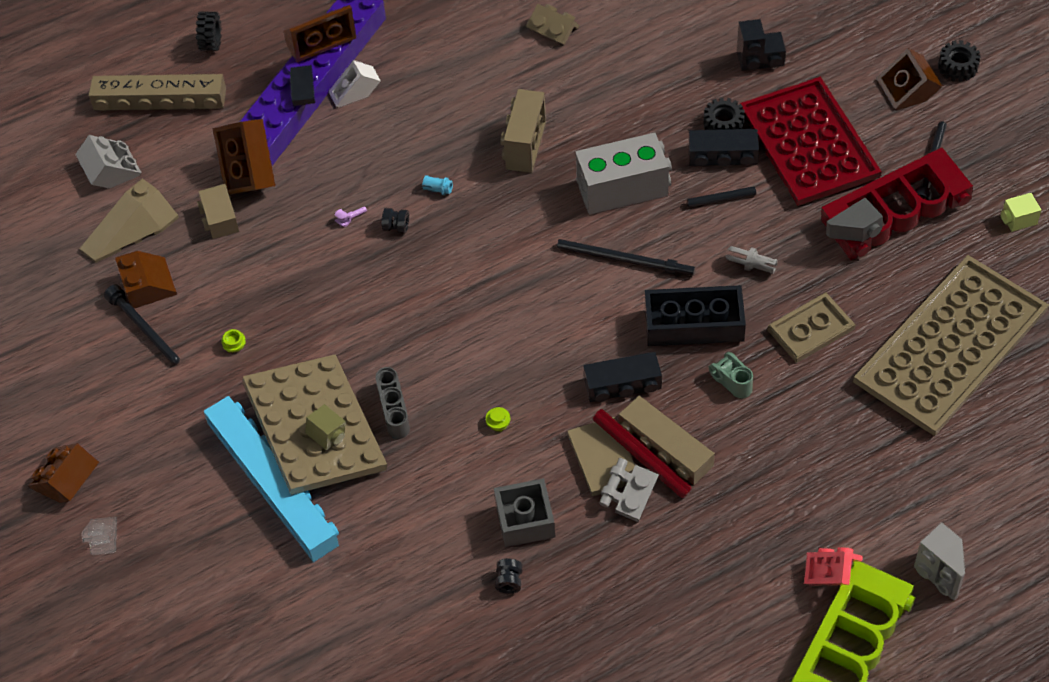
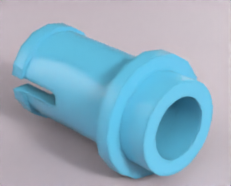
[422,175,453,196]

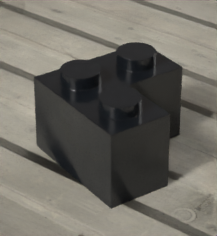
[737,19,786,71]

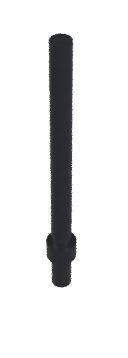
[557,239,696,276]

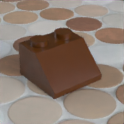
[876,48,943,110]
[115,251,177,309]

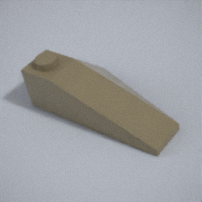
[80,178,179,263]

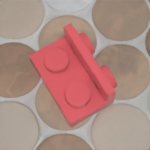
[804,547,863,586]

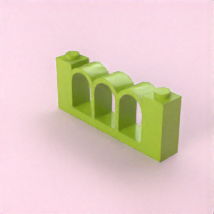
[792,562,915,682]

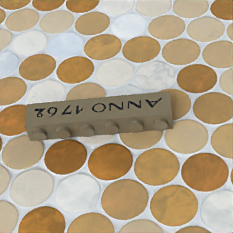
[89,74,226,111]

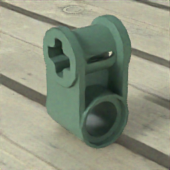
[708,352,753,398]

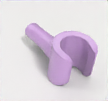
[335,207,367,227]

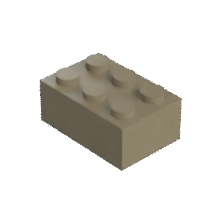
[501,89,546,173]

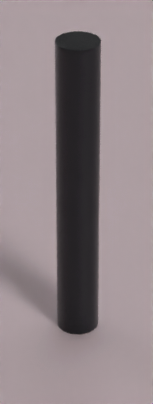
[687,186,756,208]

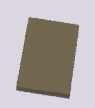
[767,292,856,363]
[567,416,635,496]

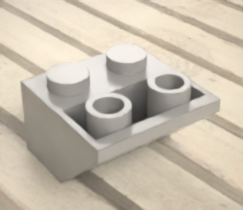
[75,135,141,188]
[914,523,965,601]

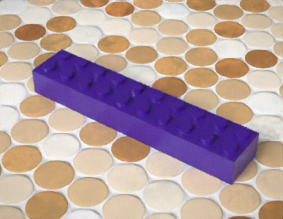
[240,0,386,166]

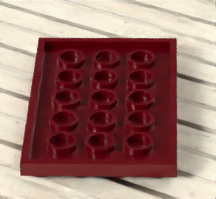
[740,76,882,206]

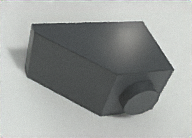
[826,198,883,242]

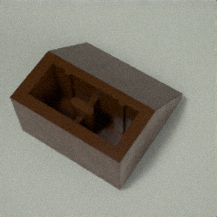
[28,443,99,503]

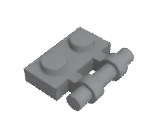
[599,458,659,522]

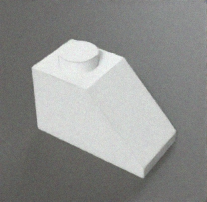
[328,60,381,107]

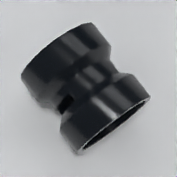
[382,208,409,233]
[495,558,522,594]

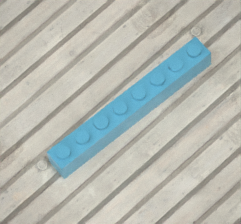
[203,396,339,562]

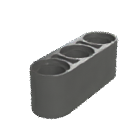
[376,367,410,439]

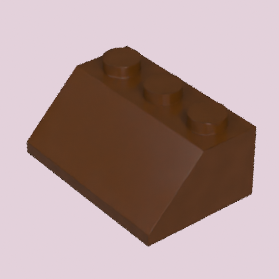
[283,5,357,63]
[212,119,275,195]

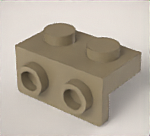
[526,4,580,45]

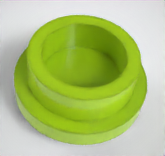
[221,329,246,352]
[486,407,510,431]

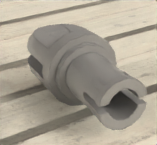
[725,246,778,274]

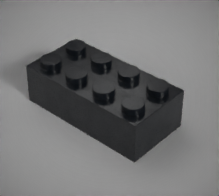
[644,285,746,346]

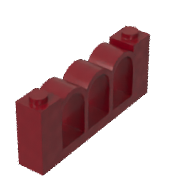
[821,147,973,260]

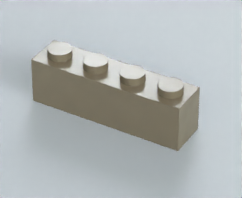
[619,396,715,485]

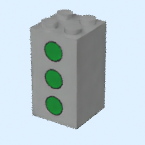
[575,133,672,215]

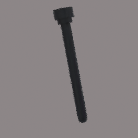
[915,121,947,200]
[104,284,180,365]

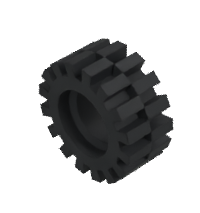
[196,11,222,51]
[938,40,981,82]
[703,97,745,130]

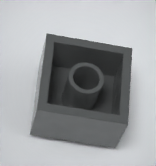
[494,478,555,547]

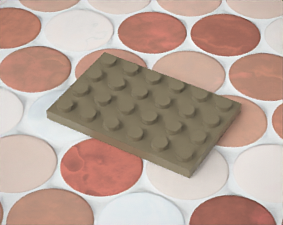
[242,354,387,495]

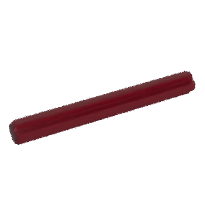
[593,409,692,499]

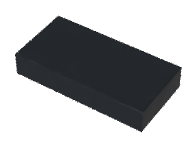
[290,65,315,106]

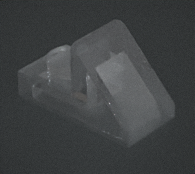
[82,517,117,555]

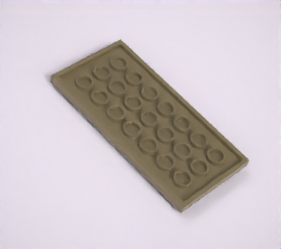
[853,255,1049,436]

